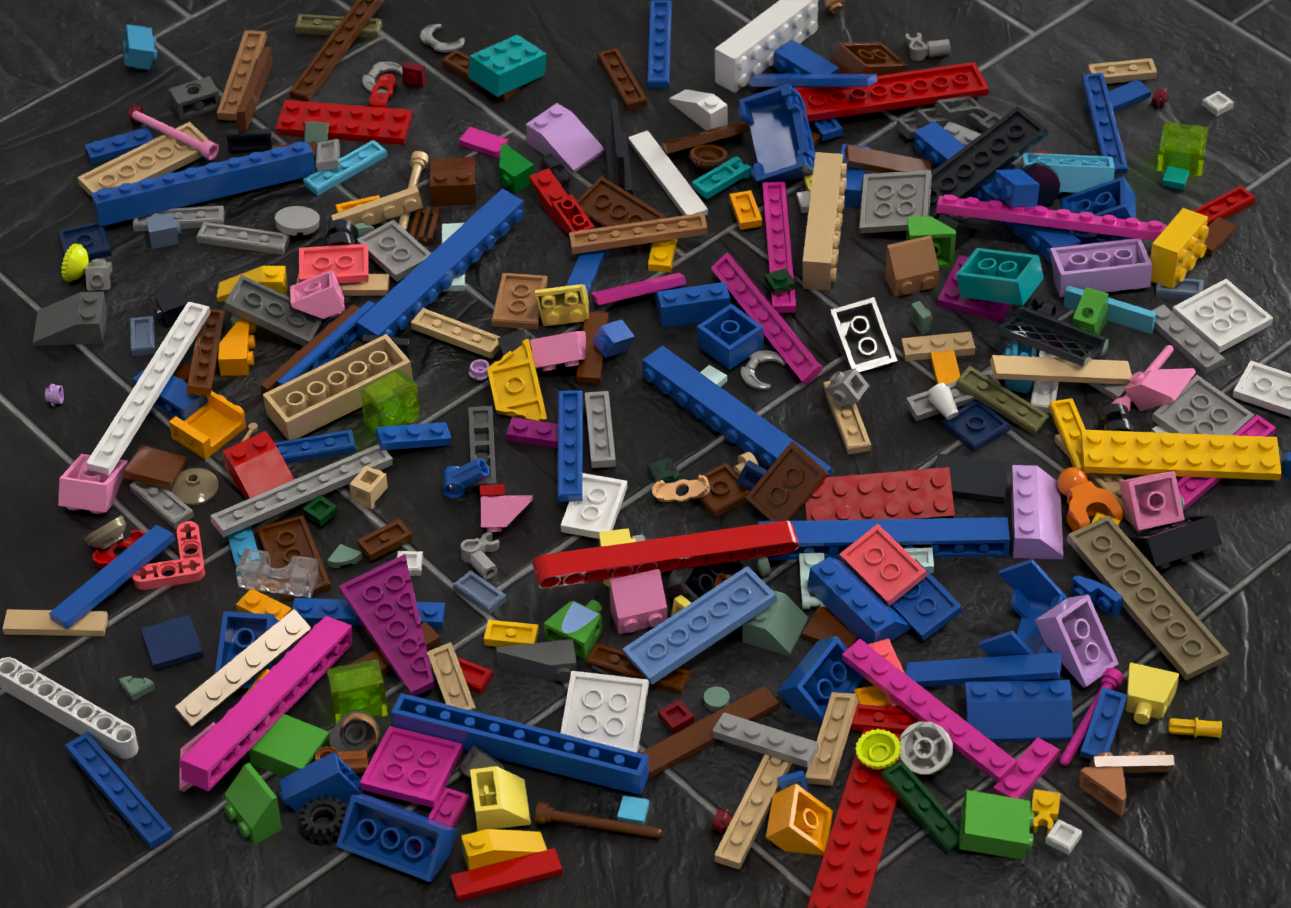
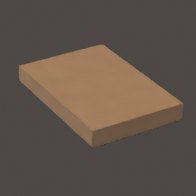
[492,273,548,330]

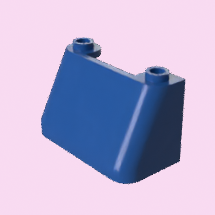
[738,83,815,185]

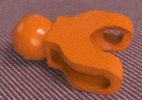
[1057,467,1123,532]

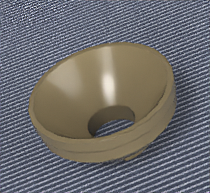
[83,515,126,550]

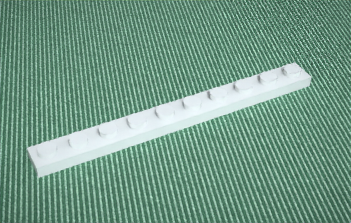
[86,302,210,475]

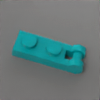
[692,156,753,199]

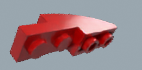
[529,168,594,234]

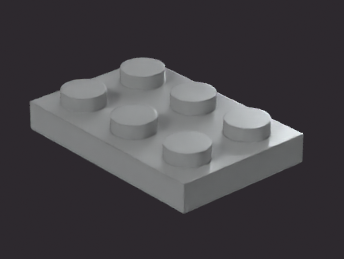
[356,220,431,282]

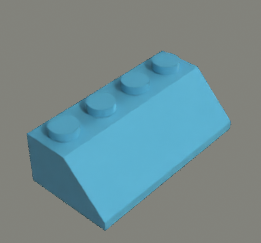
[1022,153,1115,195]

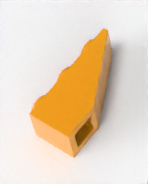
[218,317,256,376]

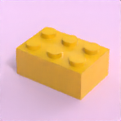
[1150,208,1209,289]

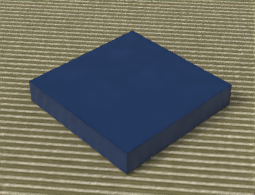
[58,222,112,261]
[942,399,1010,453]
[141,615,204,670]

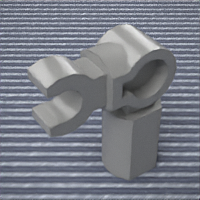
[906,32,951,61]
[461,532,499,580]

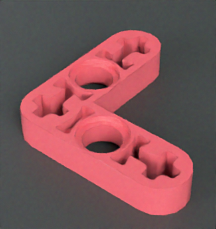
[132,521,205,590]

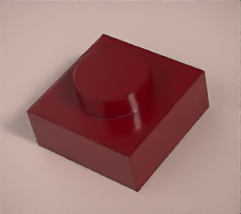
[402,62,426,87]
[658,700,694,734]

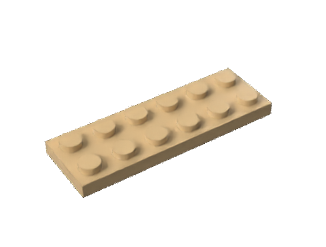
[77,122,210,197]

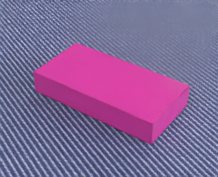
[459,127,508,158]

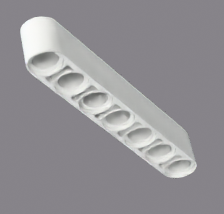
[0,657,139,759]

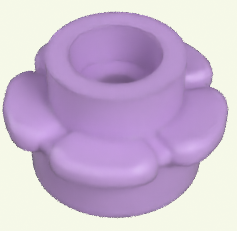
[469,359,489,381]
[45,383,64,407]

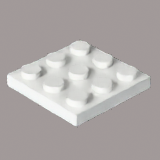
[1173,279,1273,353]
[561,671,649,753]

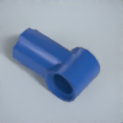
[443,458,490,498]

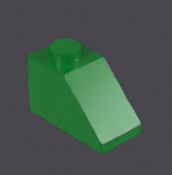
[499,144,535,193]

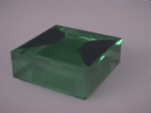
[647,457,679,484]

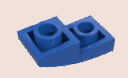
[1070,576,1123,618]

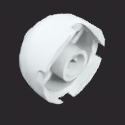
[900,722,953,774]

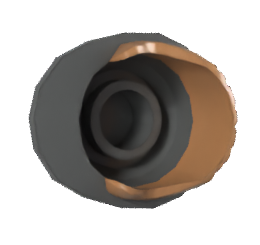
[329,711,380,752]

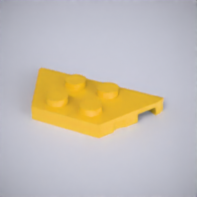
[487,339,548,422]

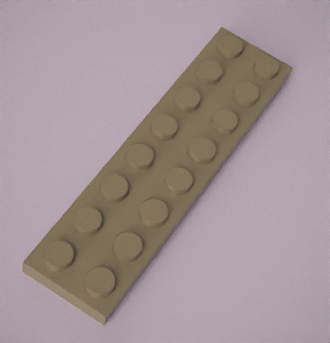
[1067,515,1229,681]

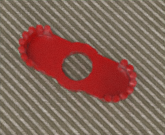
[369,74,397,108]
[92,530,146,569]

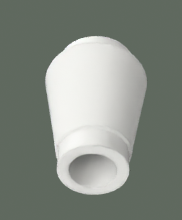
[928,383,959,420]

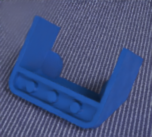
[979,559,1068,680]

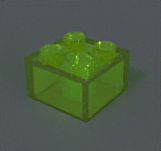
[1157,122,1209,176]
[361,368,420,433]
[327,659,388,723]

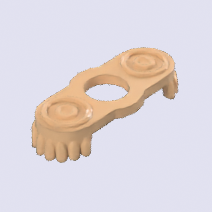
[652,475,710,502]

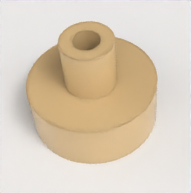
[734,452,758,475]

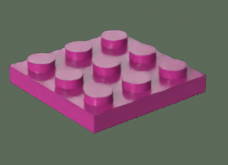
[359,726,463,808]

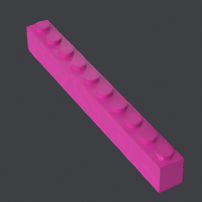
[180,616,352,791]

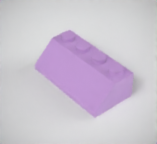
[1050,238,1152,297]
[1011,465,1063,559]

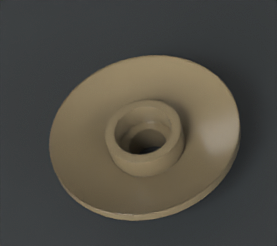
[170,468,219,506]

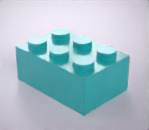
[468,35,547,97]
[956,248,1044,305]

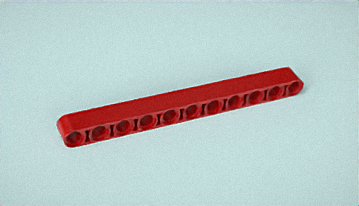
[532,521,800,588]

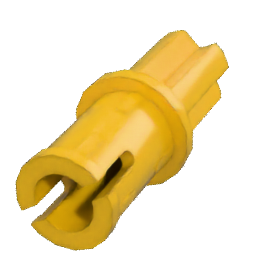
[1168,717,1222,738]

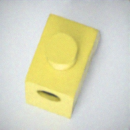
[1126,663,1179,724]

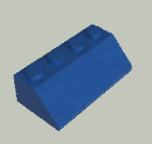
[807,557,911,644]
[964,680,1073,742]
[336,795,458,882]

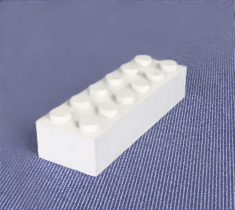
[715,0,818,93]

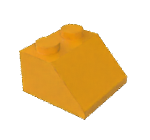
[766,784,833,856]

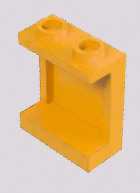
[169,391,246,460]

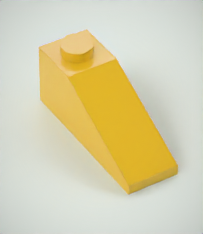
[217,266,288,302]
[461,829,547,870]

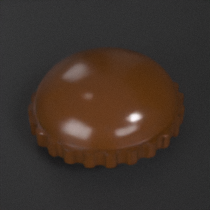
[689,144,728,170]

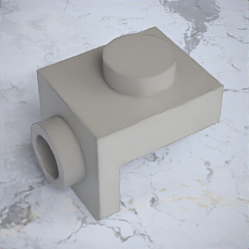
[85,259,113,291]

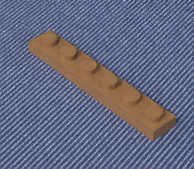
[217,30,267,121]
[569,213,708,254]

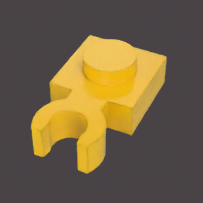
[1031,790,1061,835]

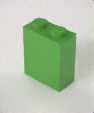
[248,714,331,777]
[959,790,1034,860]

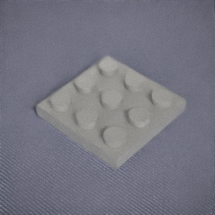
[859,170,932,233]
[1151,375,1254,435]

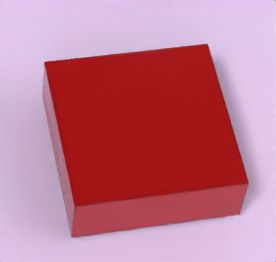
[480,484,505,496]

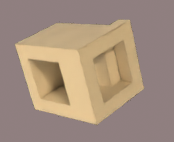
[350,466,388,509]

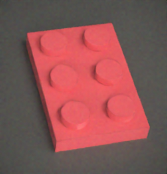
[299,244,369,283]
[840,524,928,606]

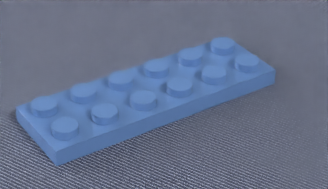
[623,566,778,685]

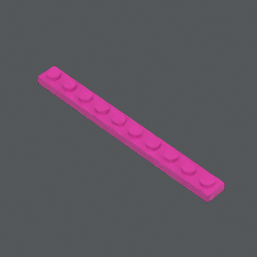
[936,195,1167,240]

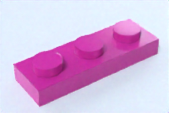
[993,737,1060,799]

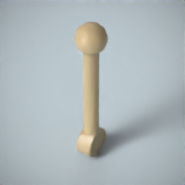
[241,423,258,442]

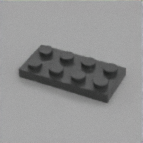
[223,275,324,346]

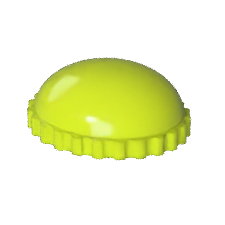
[61,243,89,282]
[855,729,902,770]

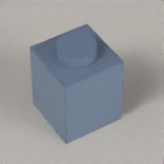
[146,213,181,249]

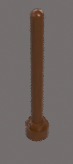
[535,802,663,839]

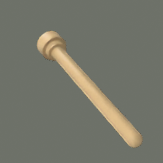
[399,151,429,231]

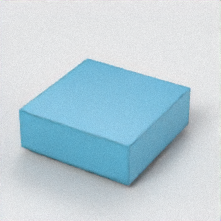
[617,796,649,826]

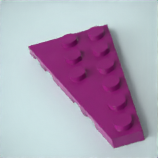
[339,554,434,696]

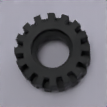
[299,795,347,846]

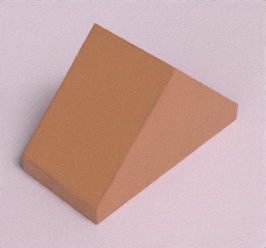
[1079,767,1126,816]

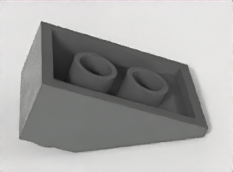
[33,291,107,346]
[827,297,898,373]

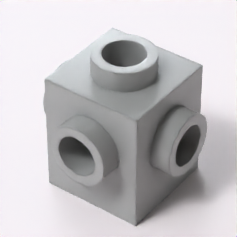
[825,368,869,407]

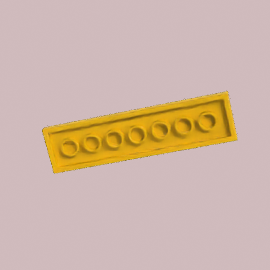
[1081,430,1281,480]

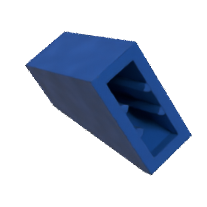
[279,752,364,813]

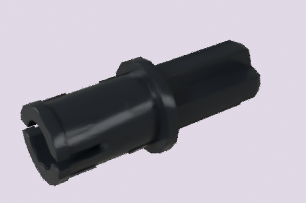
[541,154,571,187]

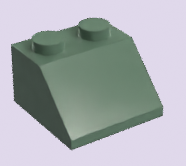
[743,590,808,657]

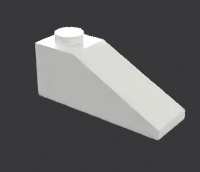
[669,89,727,130]

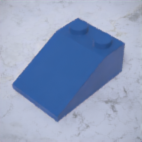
[1062,176,1136,232]
[215,611,279,689]

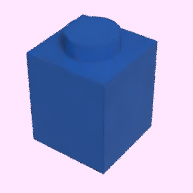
[593,320,635,358]

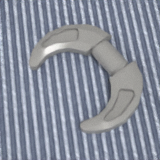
[420,24,464,52]
[362,62,402,94]
[741,350,786,390]

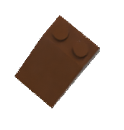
[829,42,908,76]
[430,157,476,206]

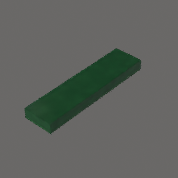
[880,760,960,855]

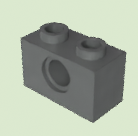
[169,76,220,121]

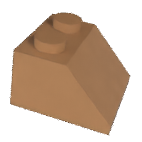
[885,235,939,297]

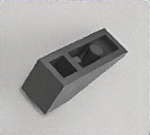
[496,639,577,682]

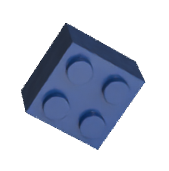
[697,304,764,370]

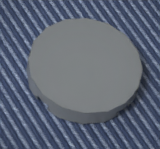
[275,206,320,236]

